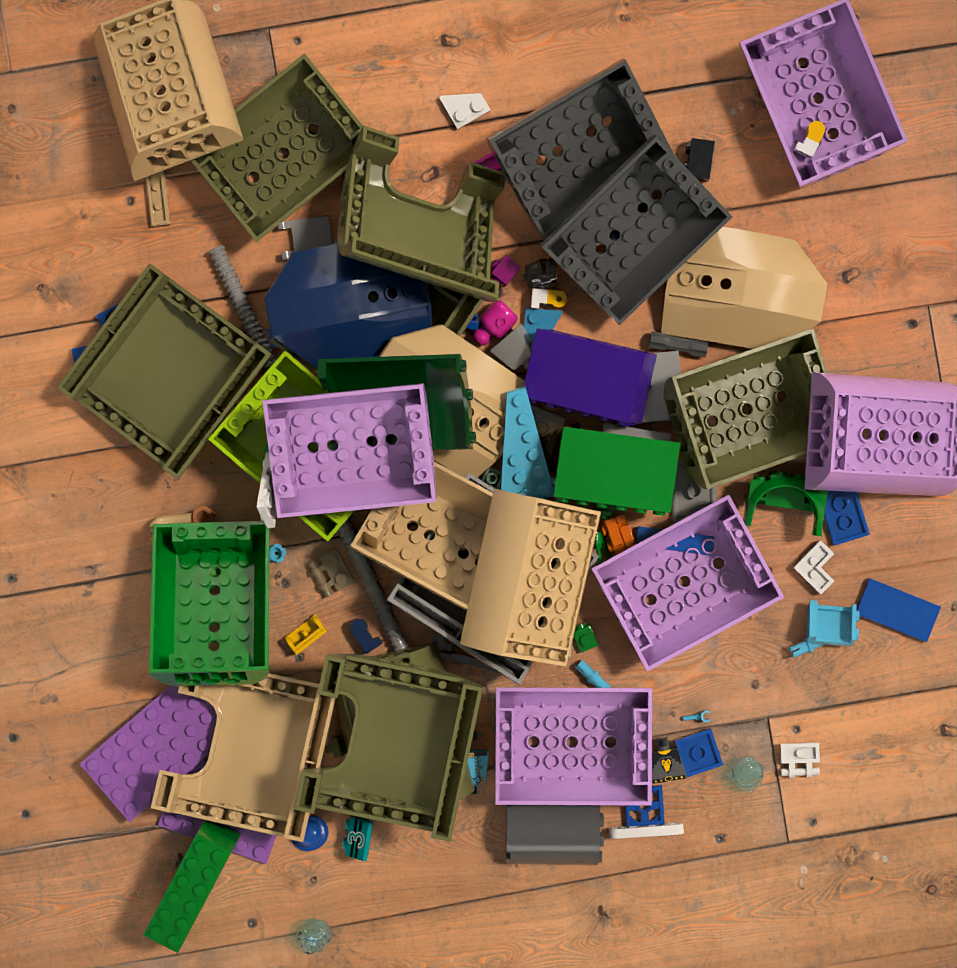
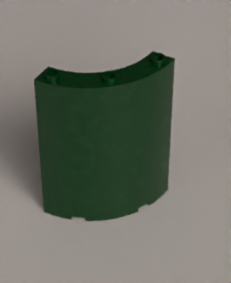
[318,354,476,450]

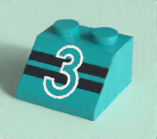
[342,815,373,862]

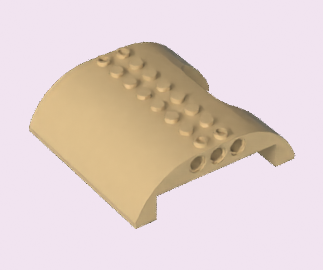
[151,673,336,842]

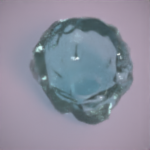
[729,756,764,792]
[296,918,332,955]

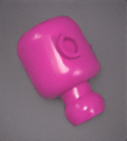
[473,300,517,346]

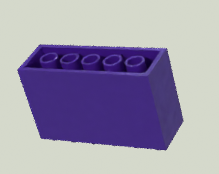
[524,328,657,426]

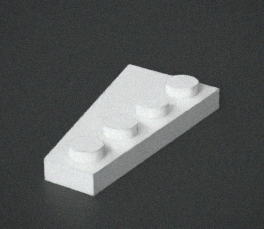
[256,451,276,528]

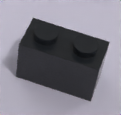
[683,138,715,182]

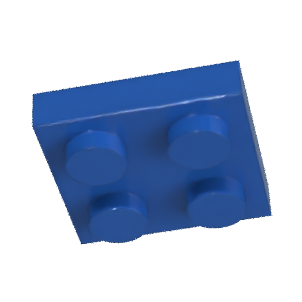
[674,728,723,777]

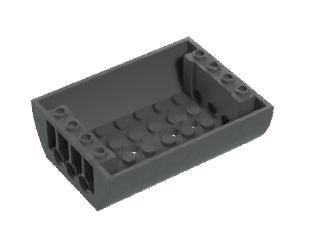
[487,59,674,238]
[540,134,732,325]

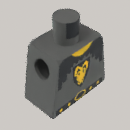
[652,737,687,784]

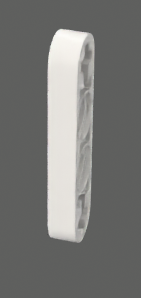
[609,822,684,839]

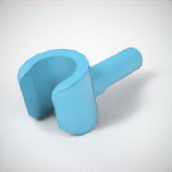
[683,710,711,722]

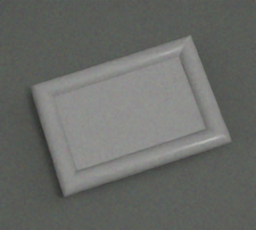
[671,458,717,524]

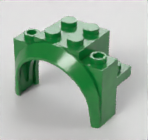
[743,471,828,537]

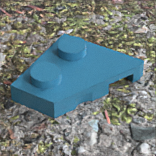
[524,308,562,343]

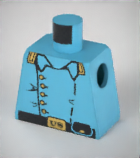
[468,749,489,794]

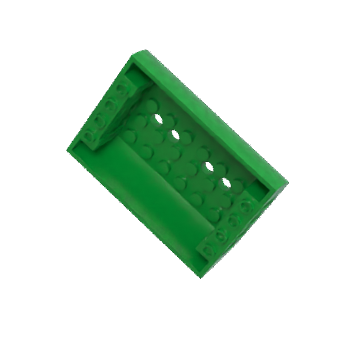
[149,521,270,686]

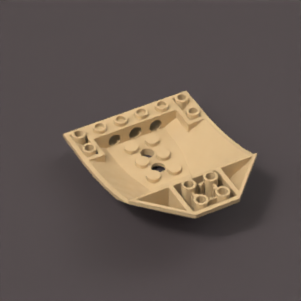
[661,227,828,349]
[379,324,525,478]

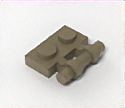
[308,549,355,598]

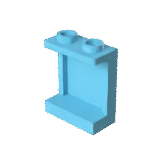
[806,600,859,647]

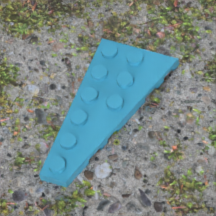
[500,387,553,499]

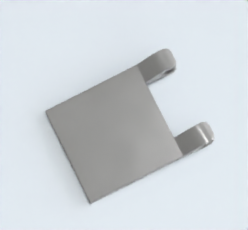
[277,216,332,261]

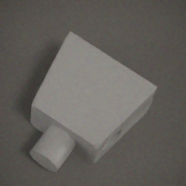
[490,324,533,371]

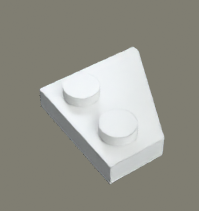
[439,93,491,130]

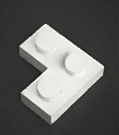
[793,540,834,594]

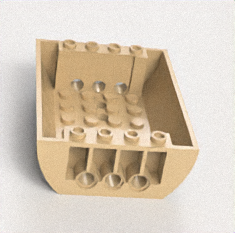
[94,0,244,181]
[350,462,493,611]
[460,489,601,666]

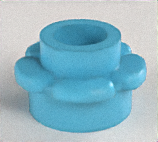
[270,544,286,563]

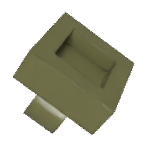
[325,735,347,758]

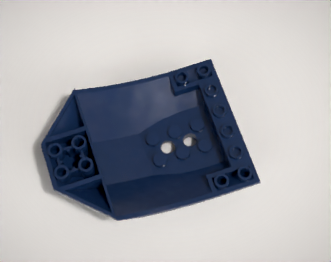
[264,244,431,368]

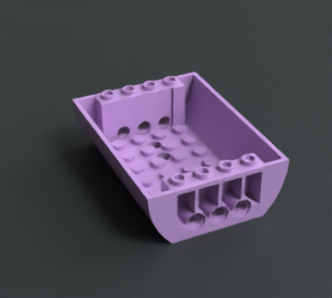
[804,372,957,496]
[262,383,436,518]

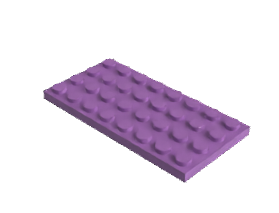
[80,686,217,822]

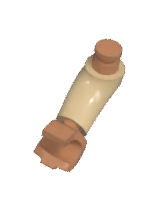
[147,506,217,543]

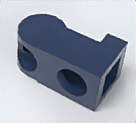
[350,618,383,654]

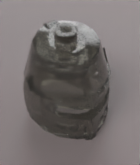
[521,258,557,289]

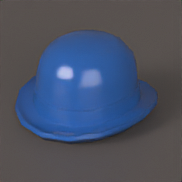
[291,816,329,851]

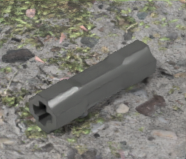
[648,331,708,358]

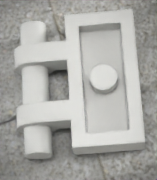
[780,742,820,778]

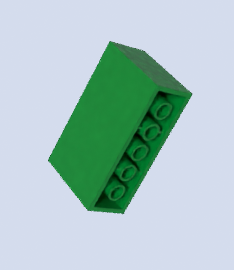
[553,427,680,516]
[143,820,241,953]

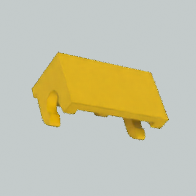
[285,614,328,655]

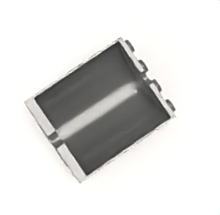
[506,805,604,865]

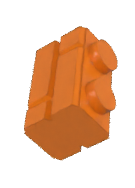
[601,513,636,556]

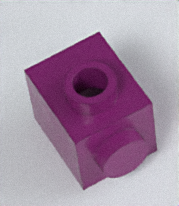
[491,255,521,286]

